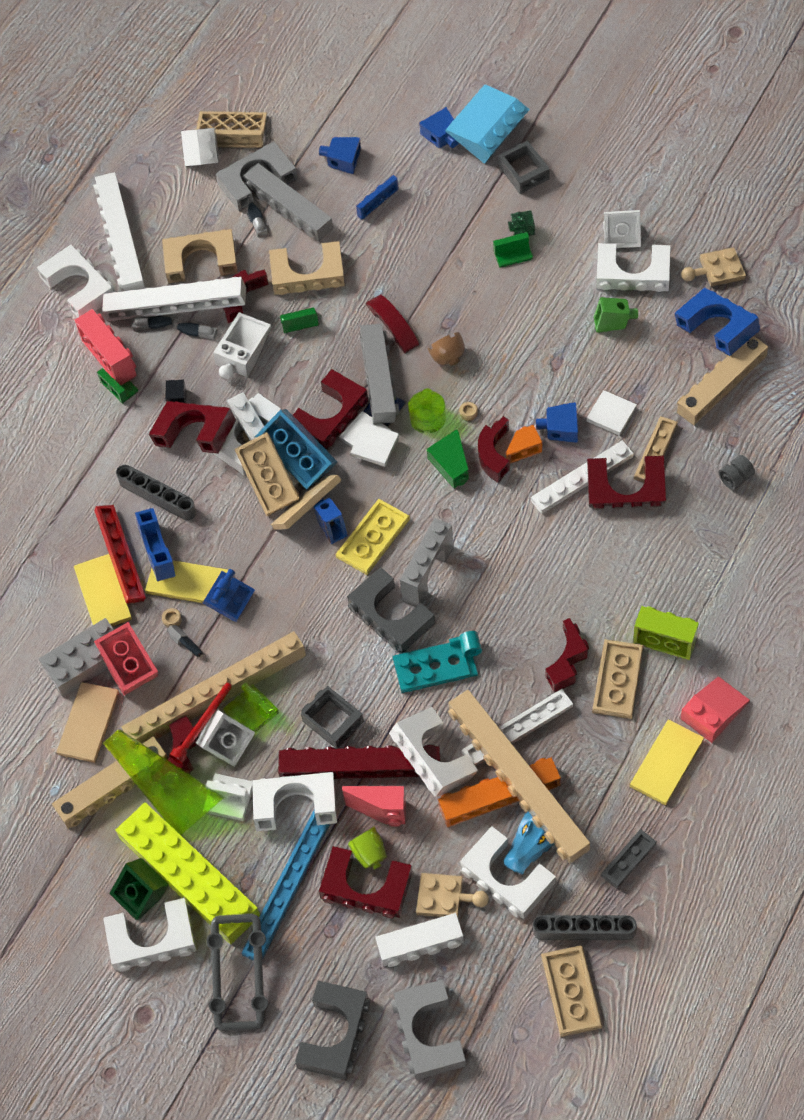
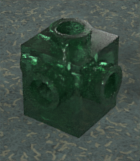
[508,210,535,236]

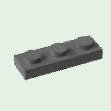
[601,829,657,889]

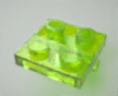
[223,683,279,733]

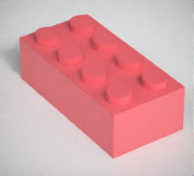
[74,309,137,385]

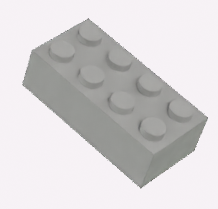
[39,618,114,697]

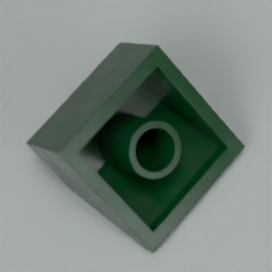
[109,858,169,921]

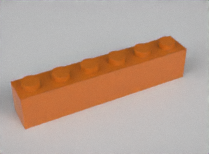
[438,757,561,828]

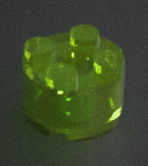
[408,388,446,433]

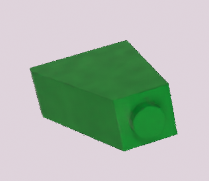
[426,429,469,489]

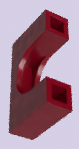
[293,369,368,449]
[149,401,236,454]
[587,455,666,509]
[318,846,413,919]

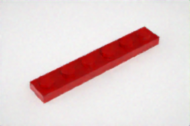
[94,505,146,603]

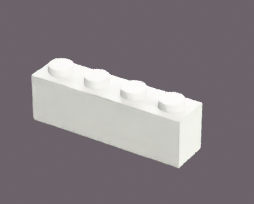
[375,913,464,967]

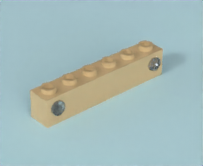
[677,336,768,425]
[52,737,168,829]

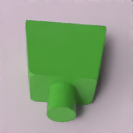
[593,297,638,333]

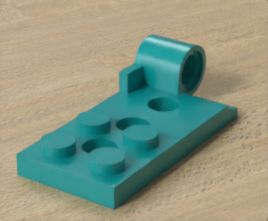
[392,631,482,694]

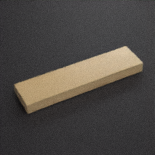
[634,416,678,483]

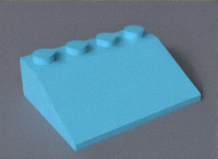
[445,84,530,164]

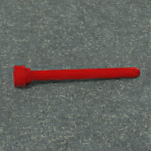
[169,683,232,764]

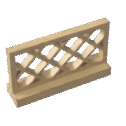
[194,111,267,148]

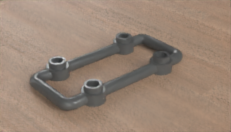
[206,914,268,1031]

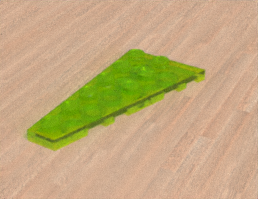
[103,729,225,836]

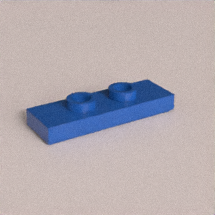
[356,175,399,220]

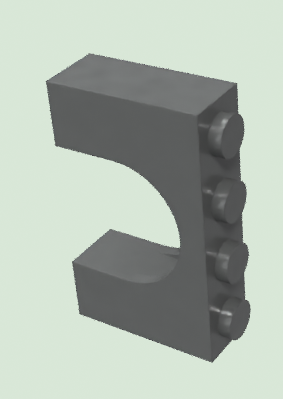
[347,567,435,653]
[295,981,371,1080]

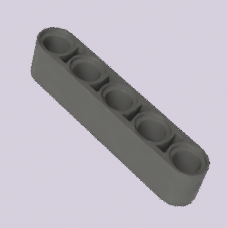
[116,465,196,520]
[533,915,637,940]

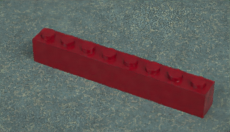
[278,744,441,779]

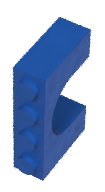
[675,288,760,356]

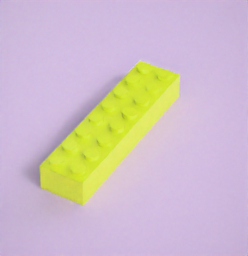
[116,802,260,945]

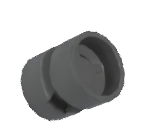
[718,455,755,490]

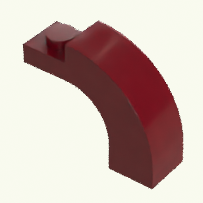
[223,269,269,323]
[478,416,510,483]

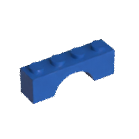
[135,508,175,581]

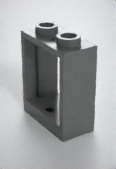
[498,141,550,194]
[301,686,364,749]

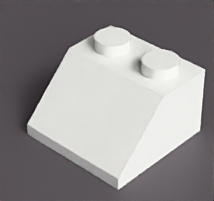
[181,128,219,166]
[196,709,255,767]

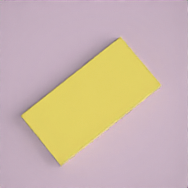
[336,499,410,575]
[74,554,132,626]
[145,560,228,603]
[630,719,704,806]

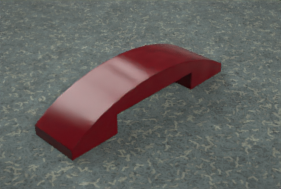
[366,294,420,354]

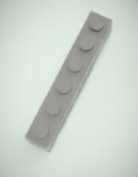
[243,163,333,241]
[360,324,399,424]

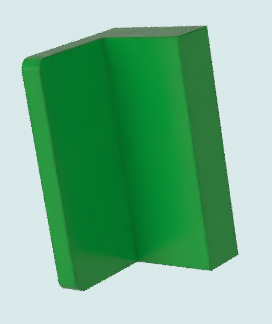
[493,232,533,268]
[280,307,319,334]
[97,368,138,404]

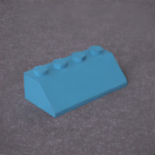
[255,409,337,489]

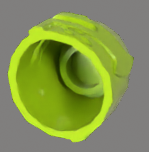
[348,826,387,870]

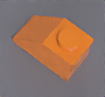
[506,424,542,464]

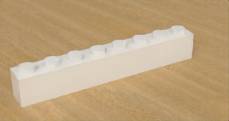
[93,172,145,291]
[102,277,246,322]

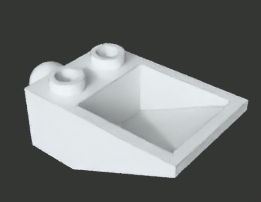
[213,312,271,379]

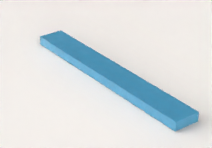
[241,810,330,960]

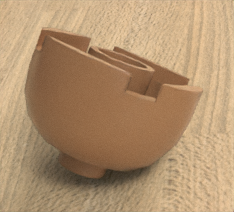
[428,332,465,366]

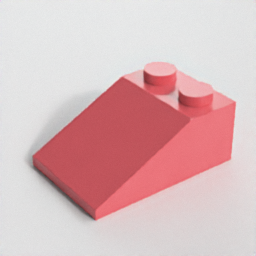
[94,622,158,696]
[681,676,750,743]
[342,786,406,827]

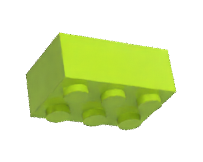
[633,606,699,660]

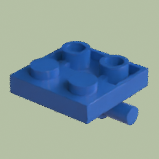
[203,569,255,622]

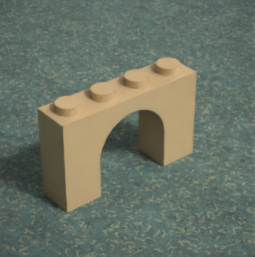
[162,229,238,284]
[269,241,345,295]

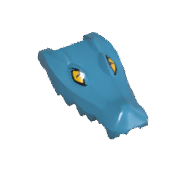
[504,812,554,874]

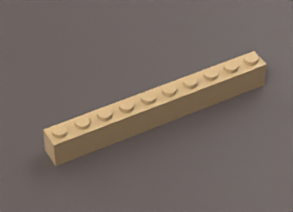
[121,631,306,750]
[448,690,590,864]

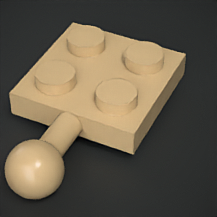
[681,247,746,287]
[416,873,489,918]

